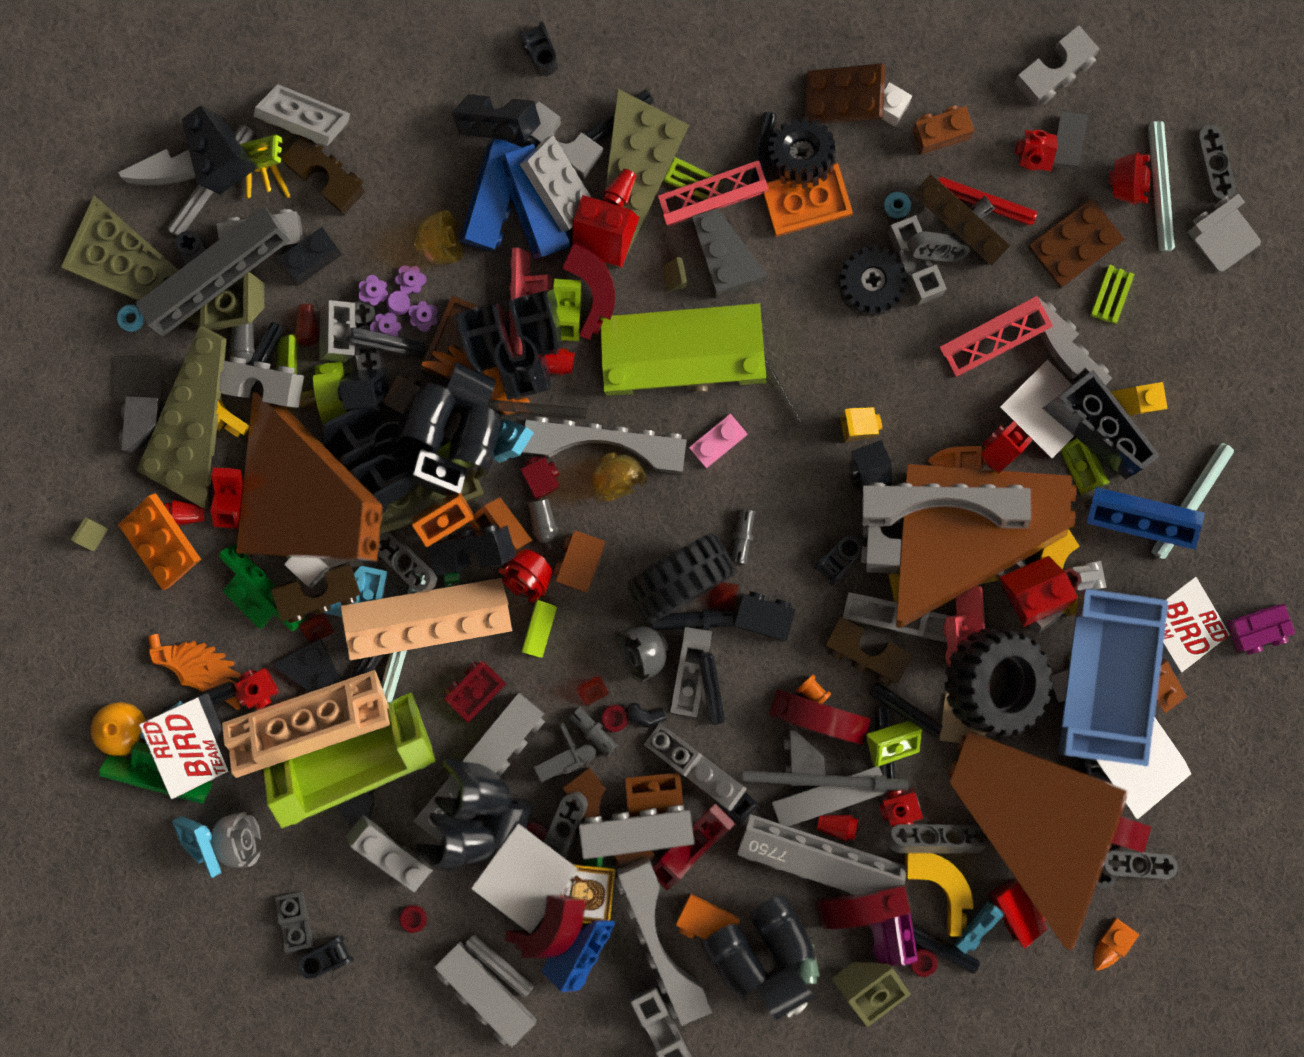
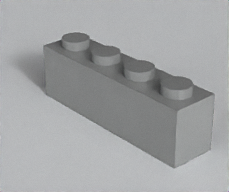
[579,805,694,859]
[435,941,537,1047]

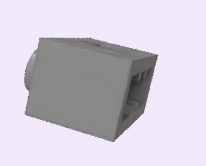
[319,300,355,362]

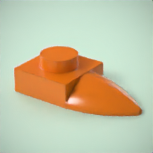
[928,446,984,469]
[1094,918,1140,971]

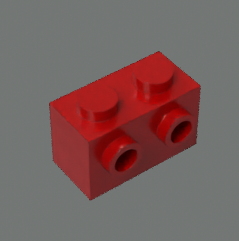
[980,421,1033,474]

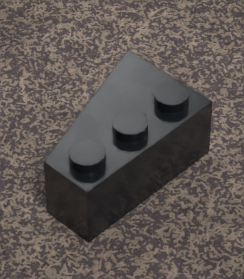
[182,105,258,194]

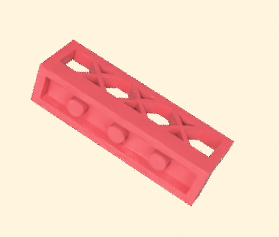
[658,160,769,226]
[940,296,1054,377]

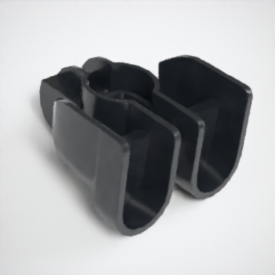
[455,289,562,400]
[391,361,501,480]
[322,407,440,515]
[416,759,532,870]
[702,895,815,1021]

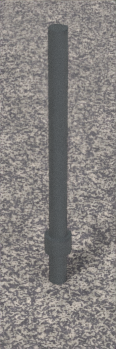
[742,771,908,792]

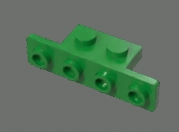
[218,544,308,631]
[99,742,212,804]

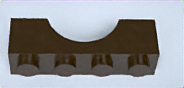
[912,173,1011,266]

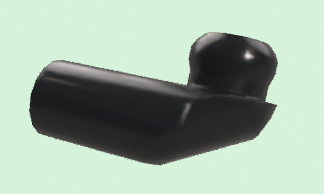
[626,703,667,728]

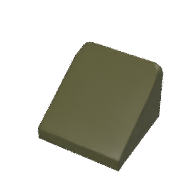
[662,257,687,291]
[71,517,108,551]

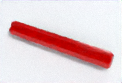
[938,177,1037,226]

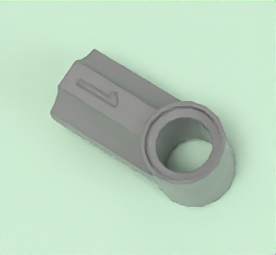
[1064,561,1107,592]

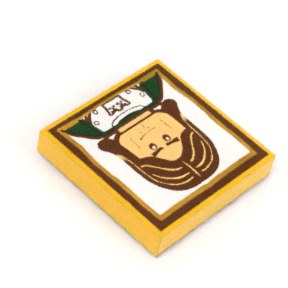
[560,864,615,923]

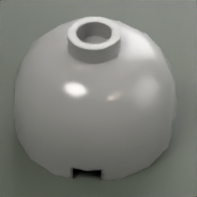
[210,812,261,868]

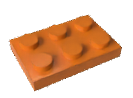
[763,163,853,237]
[118,493,201,590]

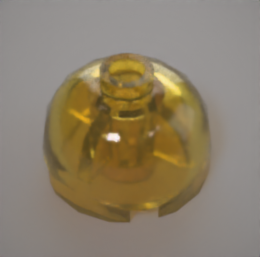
[415,210,464,265]
[592,452,648,502]

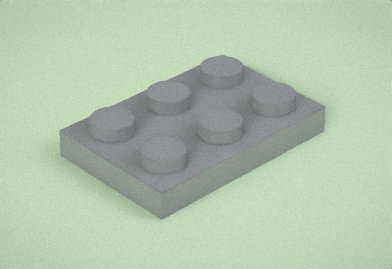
[254,84,350,146]
[520,135,591,232]

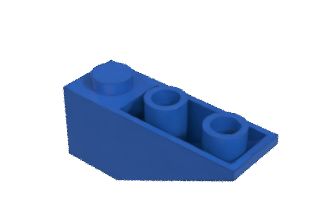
[541,920,615,992]

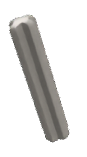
[465,935,534,997]

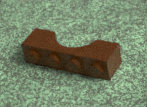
[563,768,656,868]

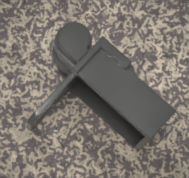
[534,723,596,782]

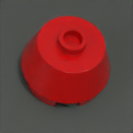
[1109,152,1150,206]
[498,549,553,603]

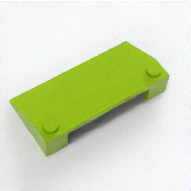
[601,303,766,396]
[264,692,435,828]

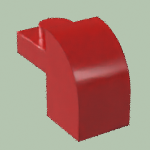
[210,467,244,529]

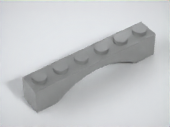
[522,416,686,474]
[862,483,1031,528]
[615,856,712,1026]

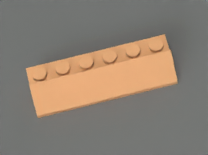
[341,578,512,660]
[222,670,390,778]

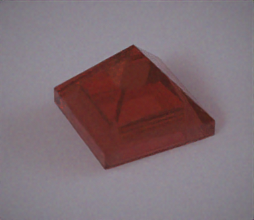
[708,582,739,611]
[299,613,335,644]
[576,675,610,706]

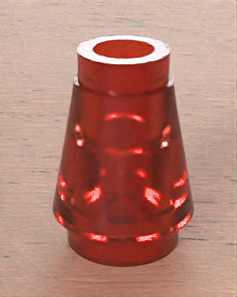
[293,304,320,346]

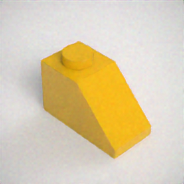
[1111,382,1168,416]
[840,408,882,443]

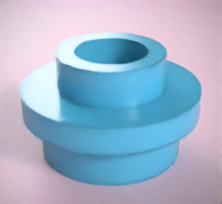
[884,192,911,219]
[117,305,145,332]

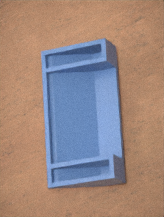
[1058,589,1168,767]

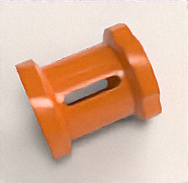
[796,674,831,703]

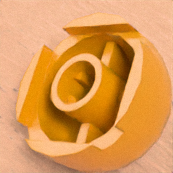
[90,702,146,756]

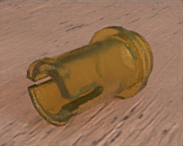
[287,389,317,412]

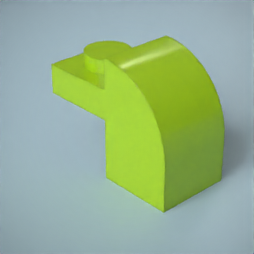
[553,279,582,341]
[313,361,349,424]

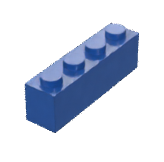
[459,138,523,252]
[497,144,571,260]
[1087,487,1205,550]

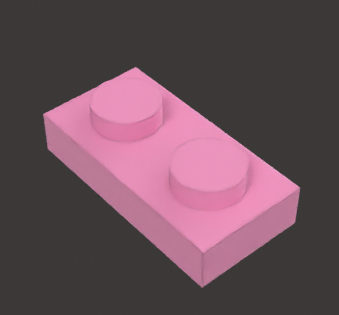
[689,414,747,469]

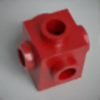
[1015,130,1058,171]
[234,668,281,711]
[879,787,923,828]

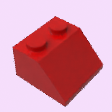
[573,195,640,268]
[999,556,1078,627]
[988,878,1048,948]

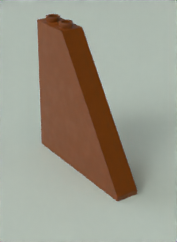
[236,392,382,561]
[896,464,1076,628]
[949,731,1130,950]

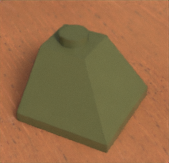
[200,272,264,331]
[832,962,911,1027]

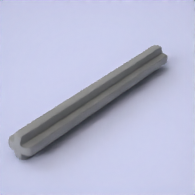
[168,125,254,237]

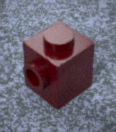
[521,456,560,500]

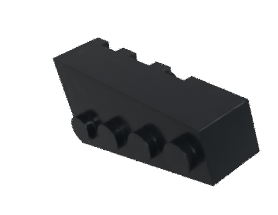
[1042,370,1160,480]

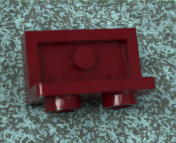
[444,661,507,723]

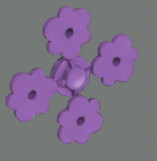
[359,265,438,337]

